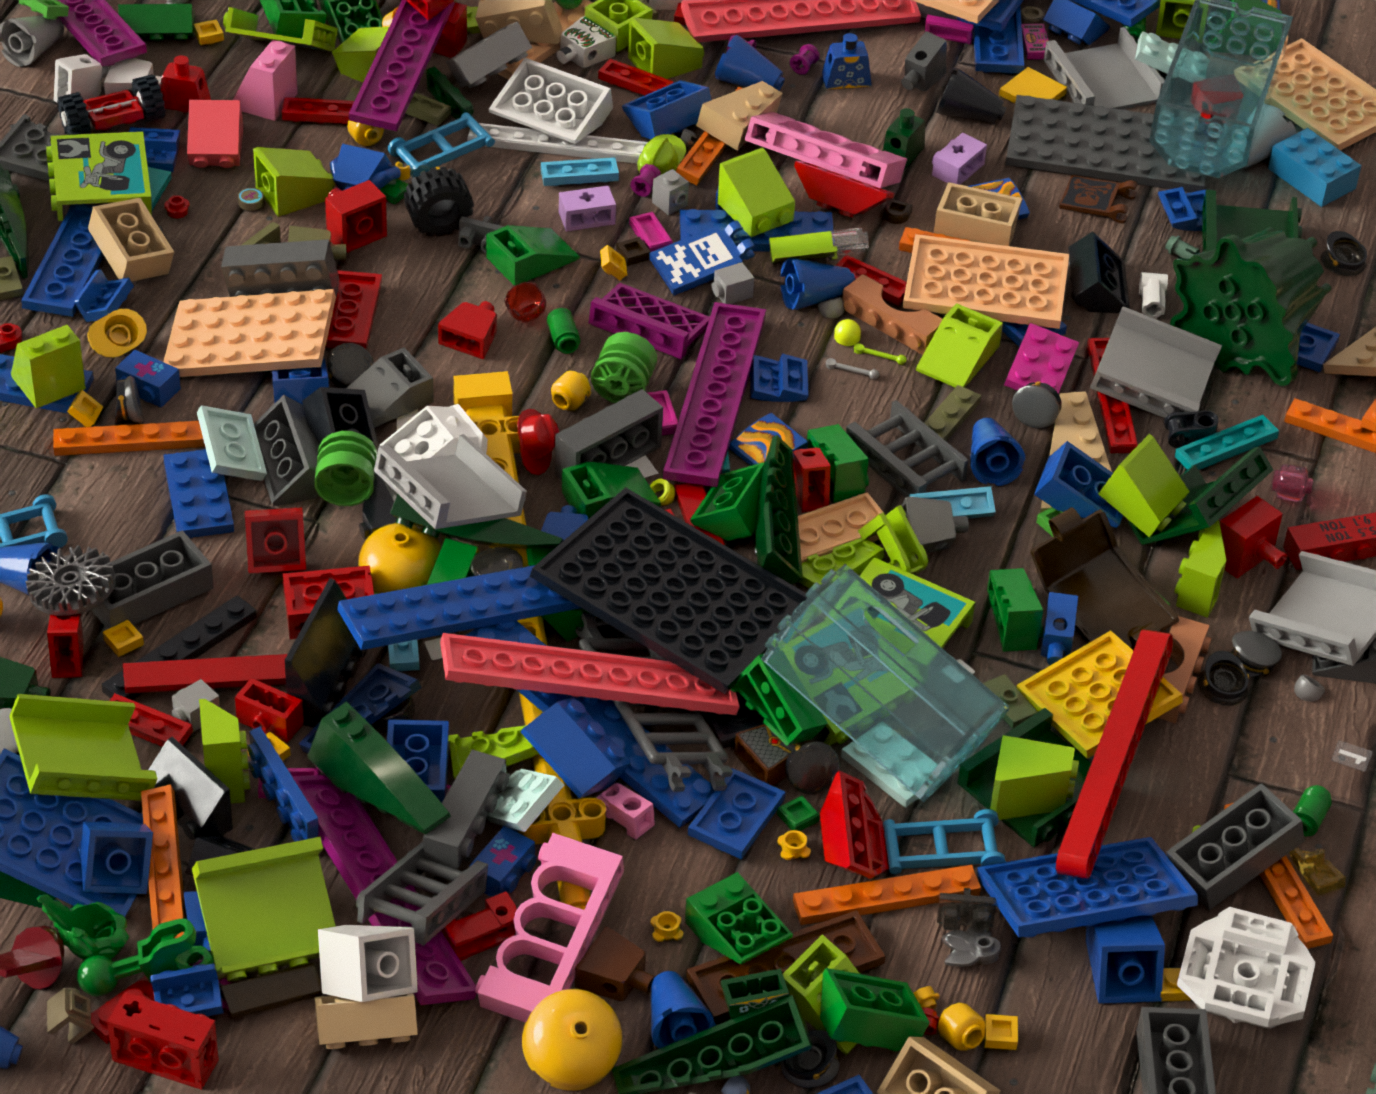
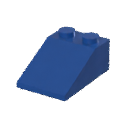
[272,359,329,405]
[1034,441,1123,528]

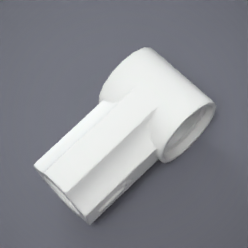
[1139,272,1168,319]

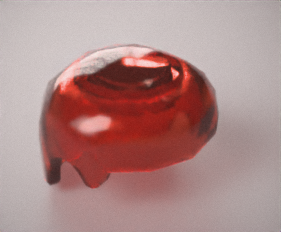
[504,282,547,322]

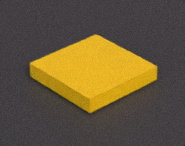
[999,67,1067,103]

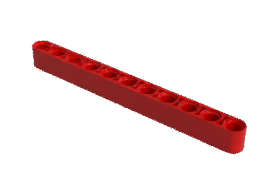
[1056,629,1173,879]

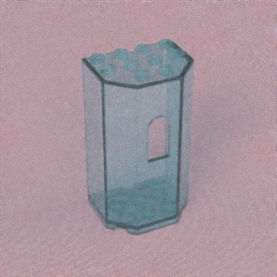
[1149,0,1293,178]
[761,564,1009,803]

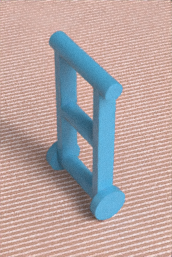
[388,112,495,178]
[0,494,68,548]
[883,809,1006,874]

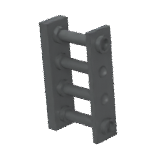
[846,400,968,498]
[356,842,488,945]

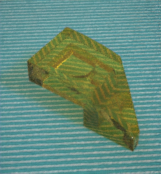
[1289,846,1346,895]

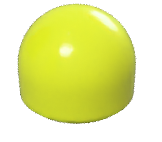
[834,319,861,346]
[650,479,676,506]

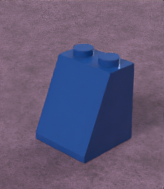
[1086,915,1165,1003]

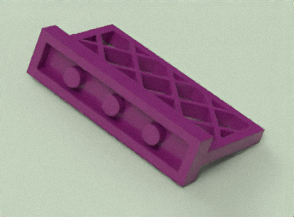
[588,283,710,359]

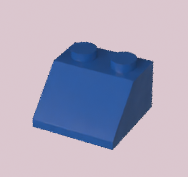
[1043,0,1110,45]
[80,822,153,894]

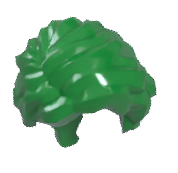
[37,894,130,959]

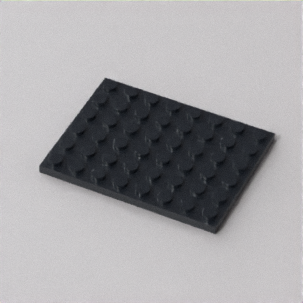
[530,487,816,694]

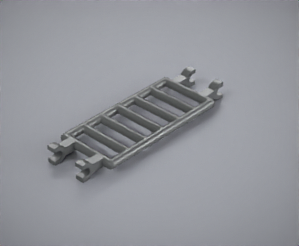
[575,613,733,792]

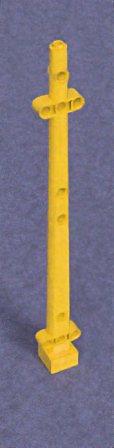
[453,371,606,910]

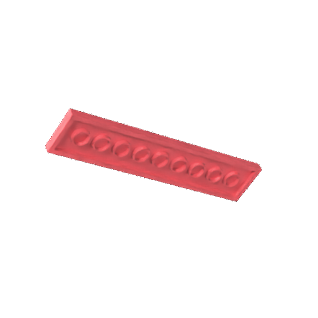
[681,0,921,43]
[440,633,739,715]

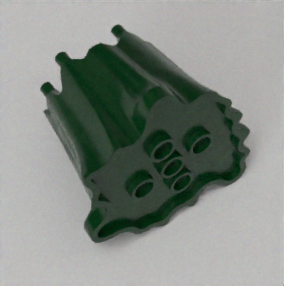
[1170,227,1331,386]

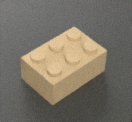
[88,198,174,282]

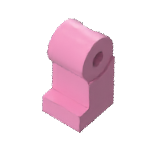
[596,783,655,840]

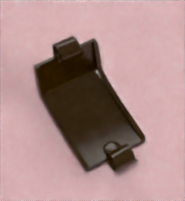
[1030,507,1179,651]

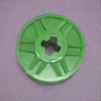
[591,332,657,403]
[315,431,377,506]

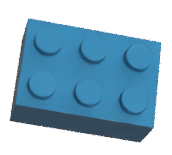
[1268,128,1361,207]

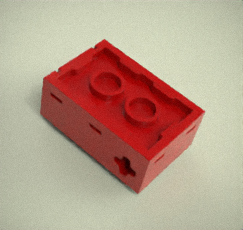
[283,565,374,639]
[107,992,219,1090]

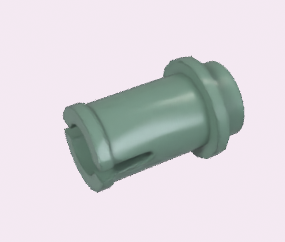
[1165,236,1200,259]

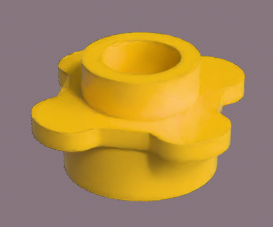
[777,830,811,860]
[650,911,684,942]

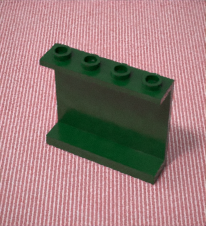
[1202,190,1302,252]
[1128,446,1273,545]
[957,708,1091,848]

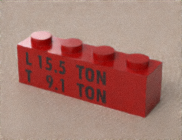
[1283,512,1376,570]

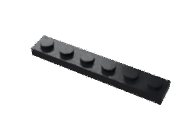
[102,595,257,700]

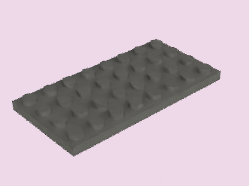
[1005,95,1211,192]

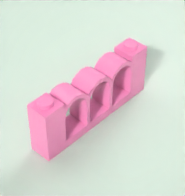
[745,112,907,188]
[475,833,624,1023]

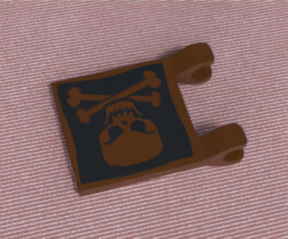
[1059,175,1137,223]

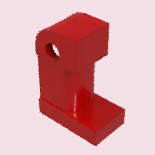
[441,891,517,961]

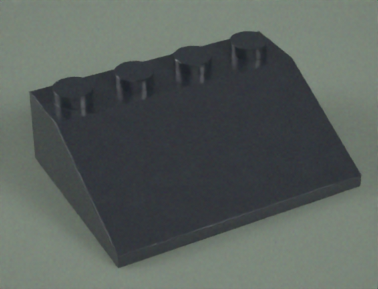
[285,578,367,728]

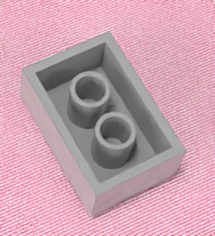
[446,22,532,88]

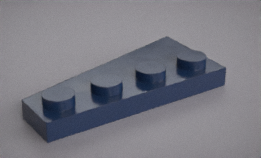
[299,663,422,754]

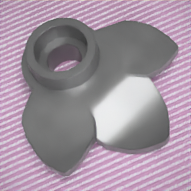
[942,925,1001,967]

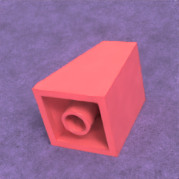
[187,100,243,168]

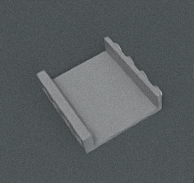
[1044,27,1166,110]
[1090,306,1222,423]
[374,434,527,529]
[1249,551,1376,666]

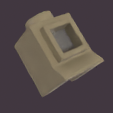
[47,987,94,1044]

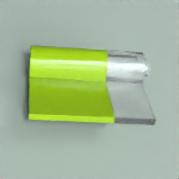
[769,227,869,263]

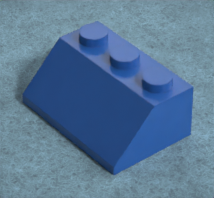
[622,80,712,139]
[521,697,631,799]

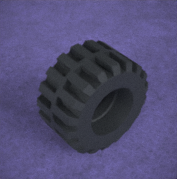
[404,167,474,237]

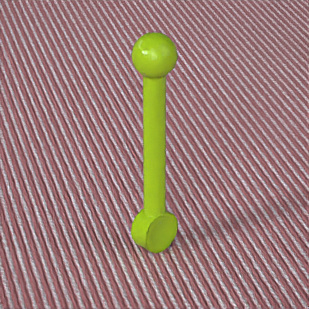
[854,343,907,365]

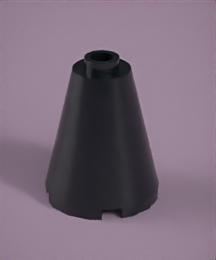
[936,68,1007,124]

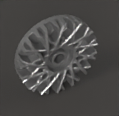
[25,545,116,616]

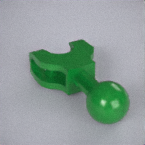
[77,918,214,997]

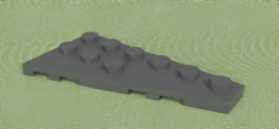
[0,114,60,181]

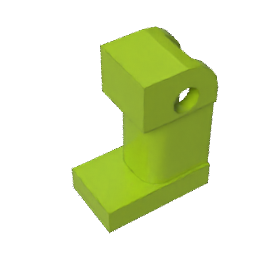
[858,505,928,575]

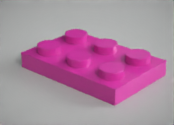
[1004,323,1079,393]

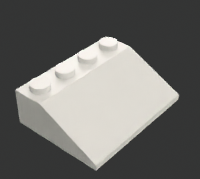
[489,58,613,144]

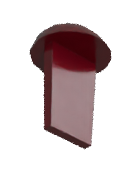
[0,926,65,989]

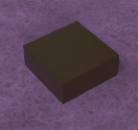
[616,237,651,266]

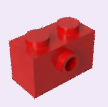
[235,678,304,743]

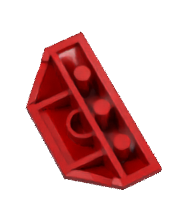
[794,161,895,217]
[820,770,888,879]

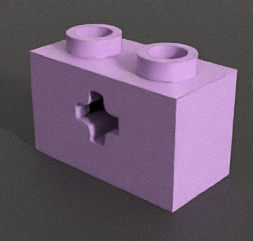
[932,132,987,185]
[559,186,616,231]

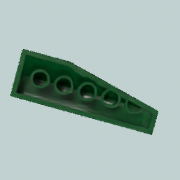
[0,164,29,279]
[755,435,803,585]
[390,493,564,549]
[307,701,451,834]
[612,995,812,1094]

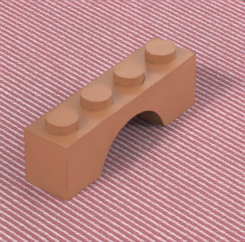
[843,274,943,355]
[1157,616,1212,723]

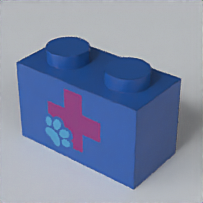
[115,350,181,407]
[469,826,537,897]

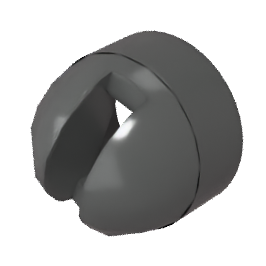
[680,128,698,150]

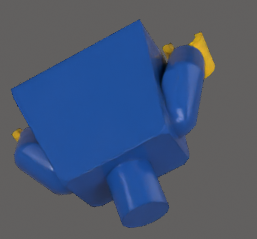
[330,144,410,191]

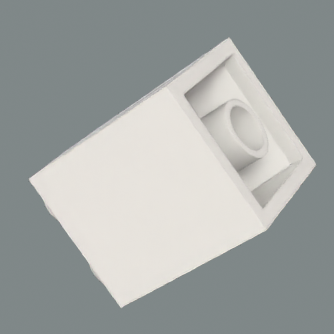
[318,925,417,1002]

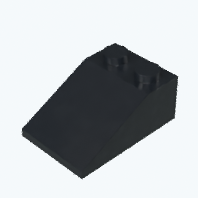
[302,387,379,453]

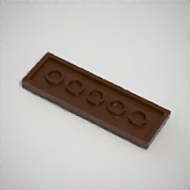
[686,910,886,1023]

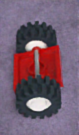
[57,74,166,135]

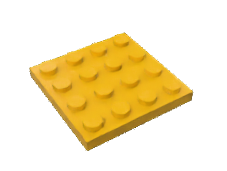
[1016,630,1183,759]

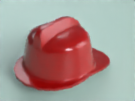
[517,409,559,475]

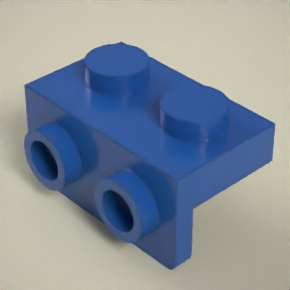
[74,270,134,322]
[150,964,224,1016]

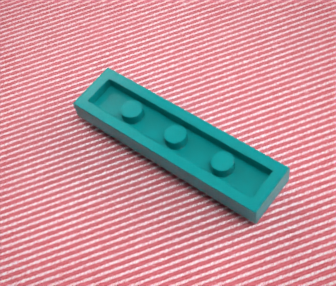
[1175,415,1279,470]

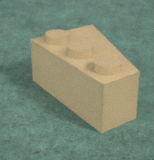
[475,0,562,44]
[697,81,783,150]

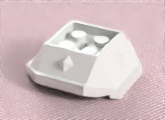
[380,404,488,501]
[1177,907,1315,1029]

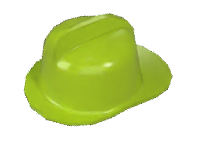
[637,134,686,175]

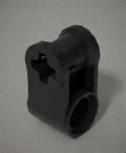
[1164,410,1219,448]

